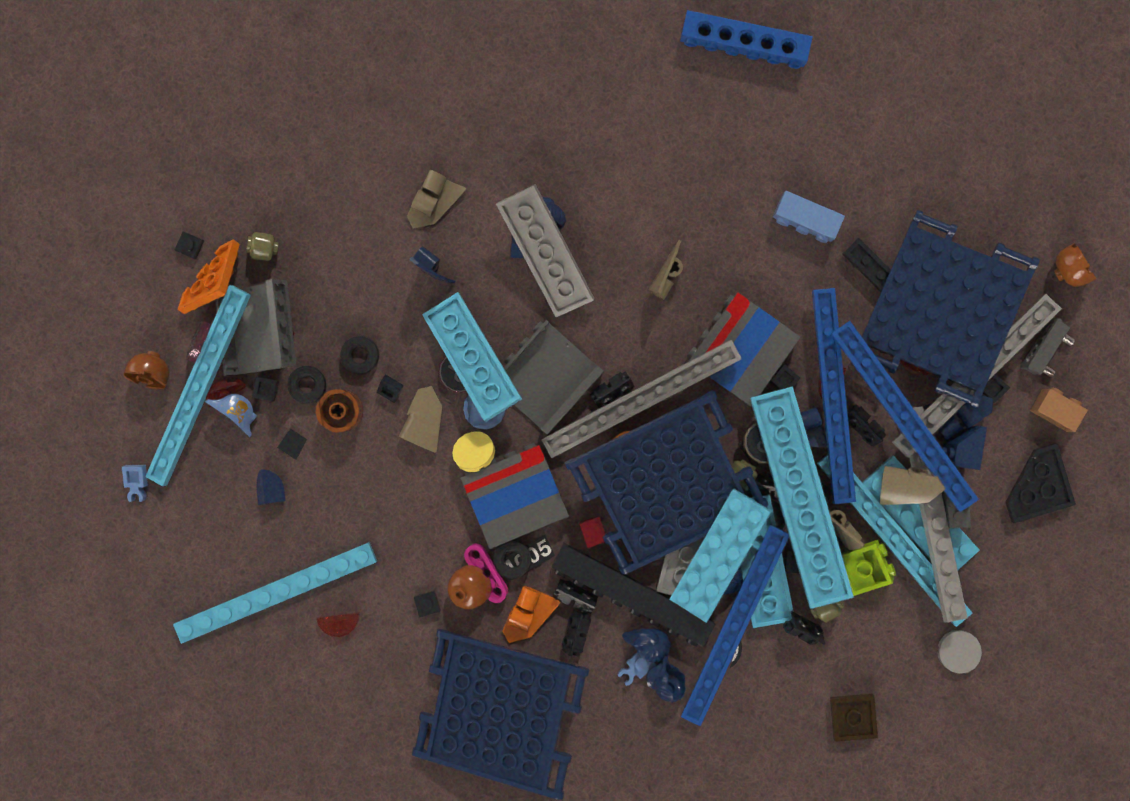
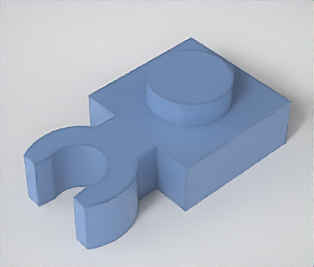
[122,465,148,502]
[617,652,656,686]

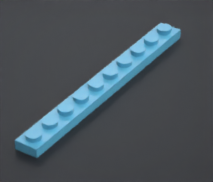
[145,285,251,486]
[817,454,972,627]
[173,542,377,644]

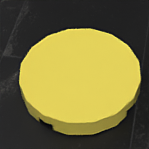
[452,432,495,472]

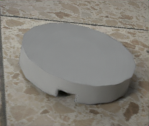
[938,630,982,674]

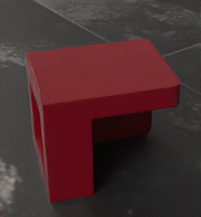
[579,515,606,548]

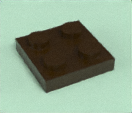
[830,694,878,742]

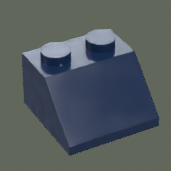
[941,426,987,470]

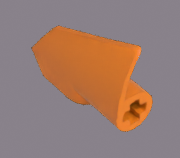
[502,586,561,643]

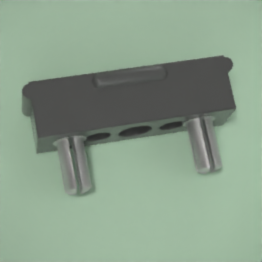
[1020,318,1075,377]

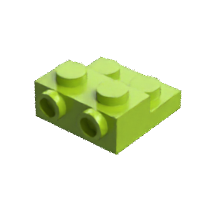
[841,540,896,596]

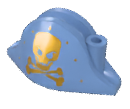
[205,394,257,437]

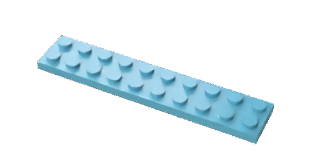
[750,386,854,609]

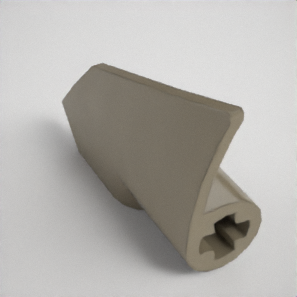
[407,170,466,229]
[648,240,683,300]
[399,386,443,453]
[880,466,945,505]
[828,508,864,550]

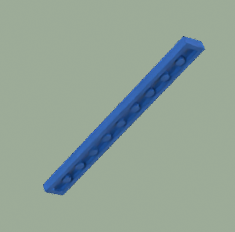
[812,288,856,504]
[831,321,979,512]
[681,524,789,726]

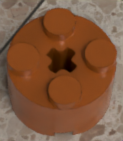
[316,389,363,432]

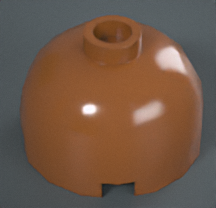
[1054,243,1096,287]
[123,351,169,389]
[448,565,492,609]

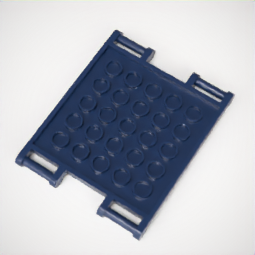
[862,210,1040,409]
[565,391,768,575]
[412,629,589,800]

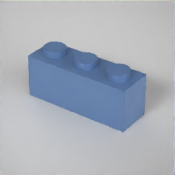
[773,191,845,243]

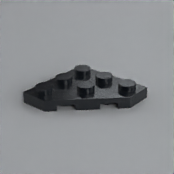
[1005,443,1076,523]

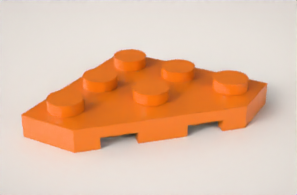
[177,239,240,314]

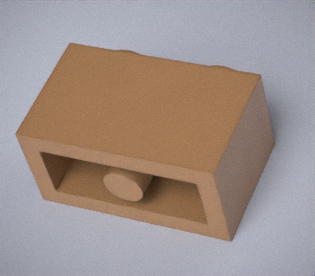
[1030,387,1088,432]

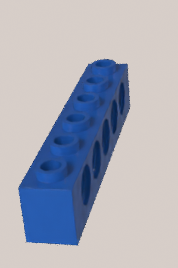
[680,10,813,69]

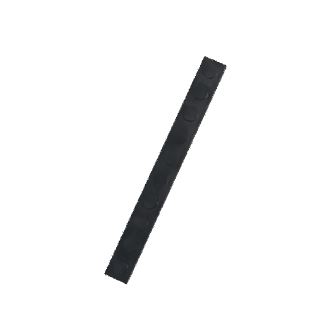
[842,238,1010,403]

